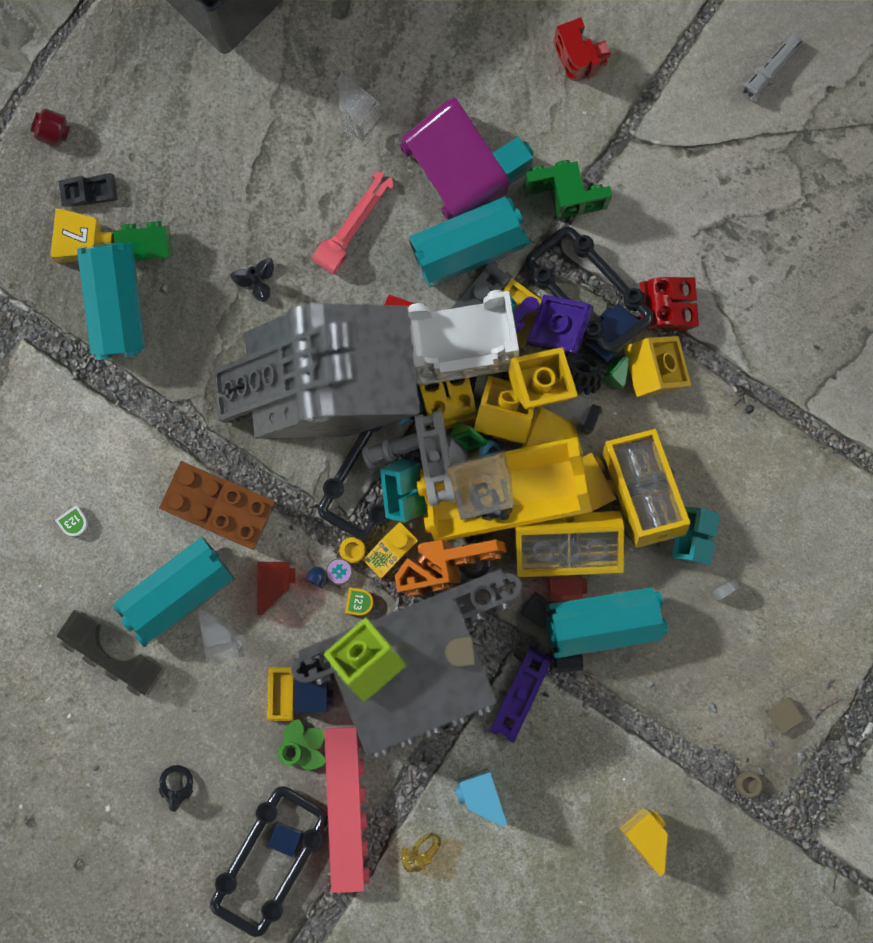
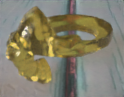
[400,832,441,873]

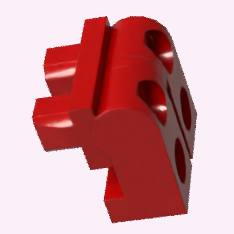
[553,17,611,81]
[638,277,699,331]

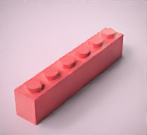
[324,726,370,893]

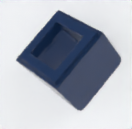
[268,822,303,857]

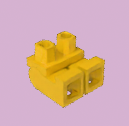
[418,378,477,434]

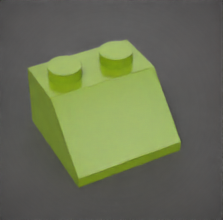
[323,617,407,702]

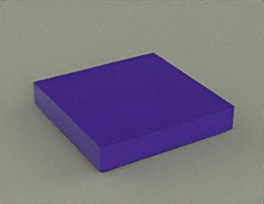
[527,294,594,356]

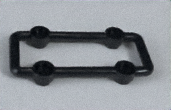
[525,226,654,353]
[318,412,431,540]
[210,786,328,937]

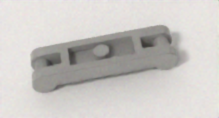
[415,410,458,507]

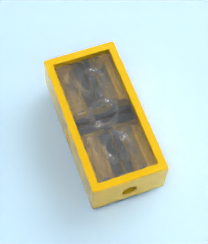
[602,429,690,548]
[515,511,624,577]

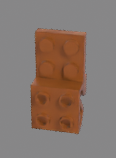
[159,461,276,551]

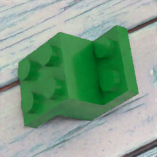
[523,160,612,220]

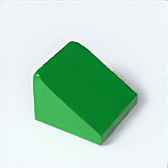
[603,356,629,390]
[451,422,488,451]

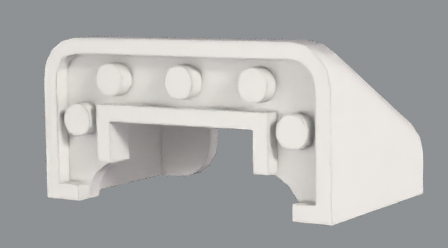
[408,290,519,384]

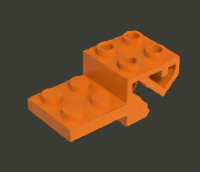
[395,539,508,597]

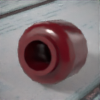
[30,109,70,146]

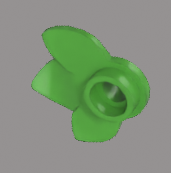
[278,719,326,770]

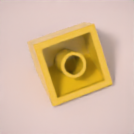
[624,336,692,397]
[507,347,578,409]
[474,376,535,444]
[619,808,668,877]

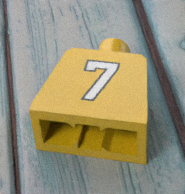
[50,208,114,263]

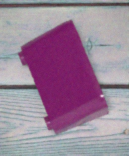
[399,97,509,220]

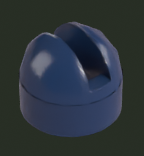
[304,567,327,589]

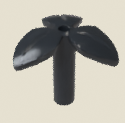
[230,258,274,302]

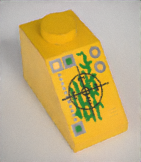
[363,522,419,579]

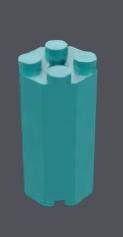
[409,197,530,288]
[77,242,146,360]
[113,537,236,648]
[545,587,668,659]

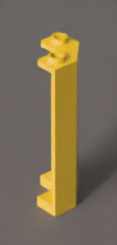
[417,437,592,541]

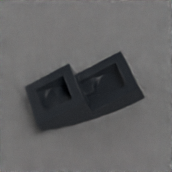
[59,173,118,207]

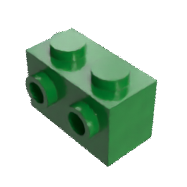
[113,221,173,260]

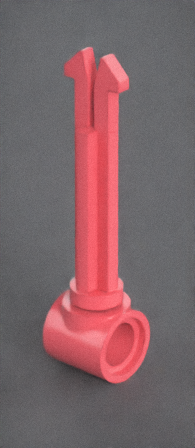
[312,172,393,275]

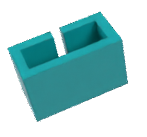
[492,136,534,185]
[380,459,426,522]
[671,506,720,566]

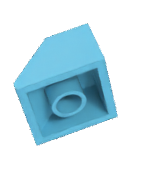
[455,769,507,827]

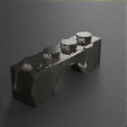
[56,610,166,696]

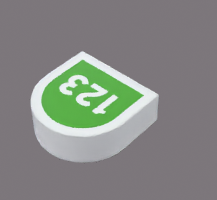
[55,505,88,537]

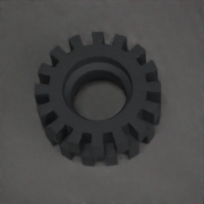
[565,349,607,395]

